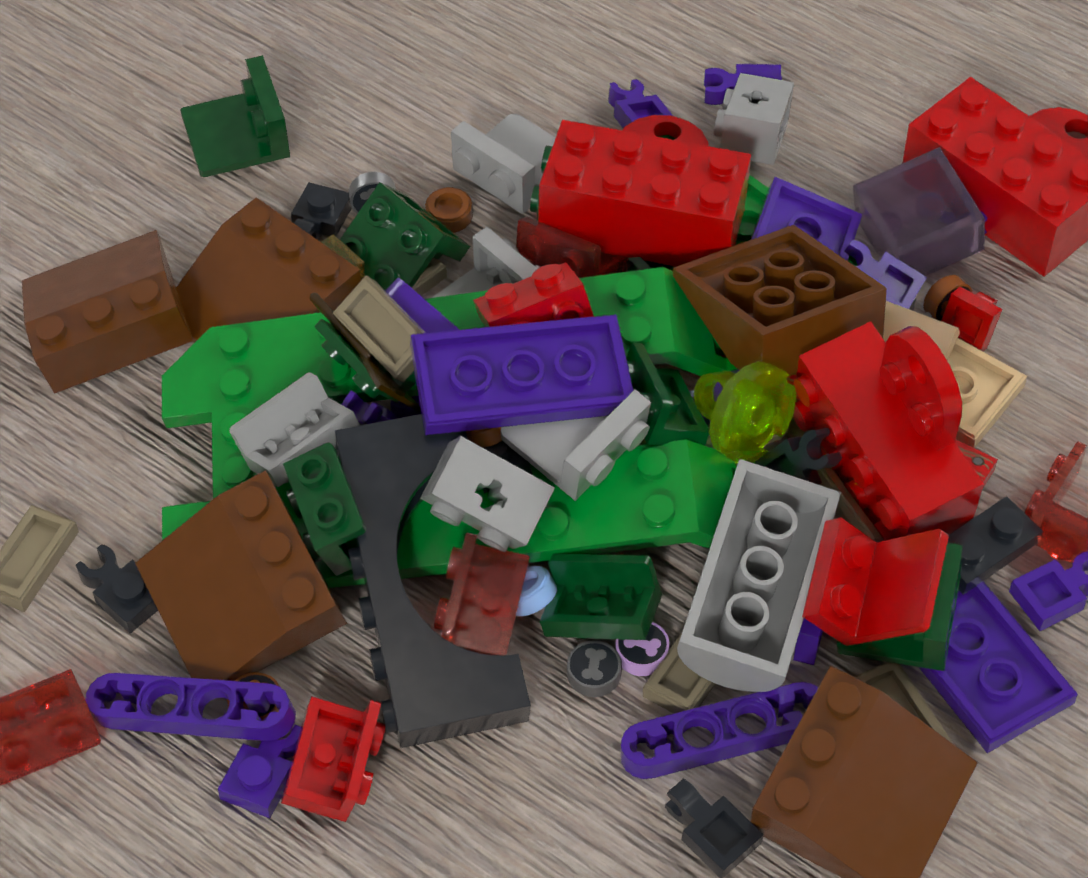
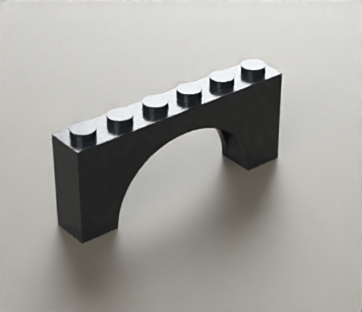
[335,414,531,748]

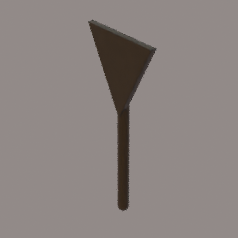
[309,292,421,412]

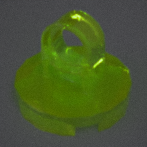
[694,361,797,464]

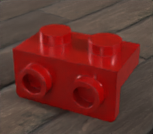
[473,262,594,327]
[281,696,386,822]

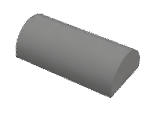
[677,459,841,692]

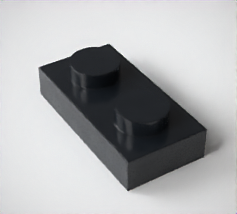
[948,496,1043,595]

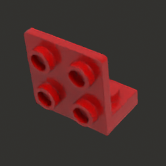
[802,517,949,646]

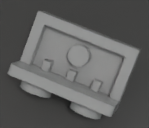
[229,373,360,487]

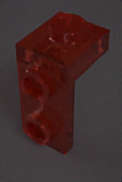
[1024,441,1088,564]

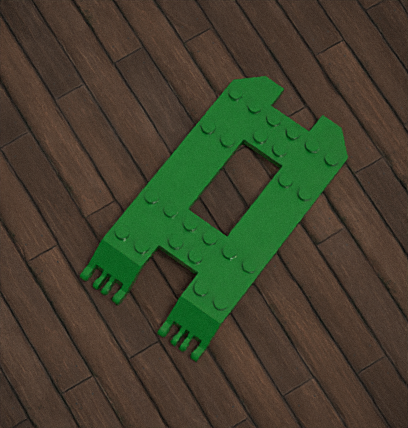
[162,267,762,588]

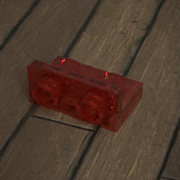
[0,669,101,786]

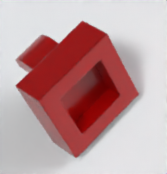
[941,287,1003,352]

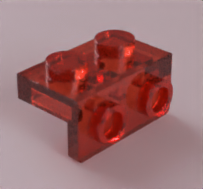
[516,217,628,278]
[434,533,530,655]

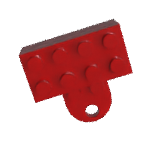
[900,77,1088,277]
[538,115,751,267]
[790,321,984,541]

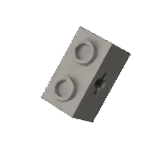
[714,73,794,165]
[420,436,555,552]

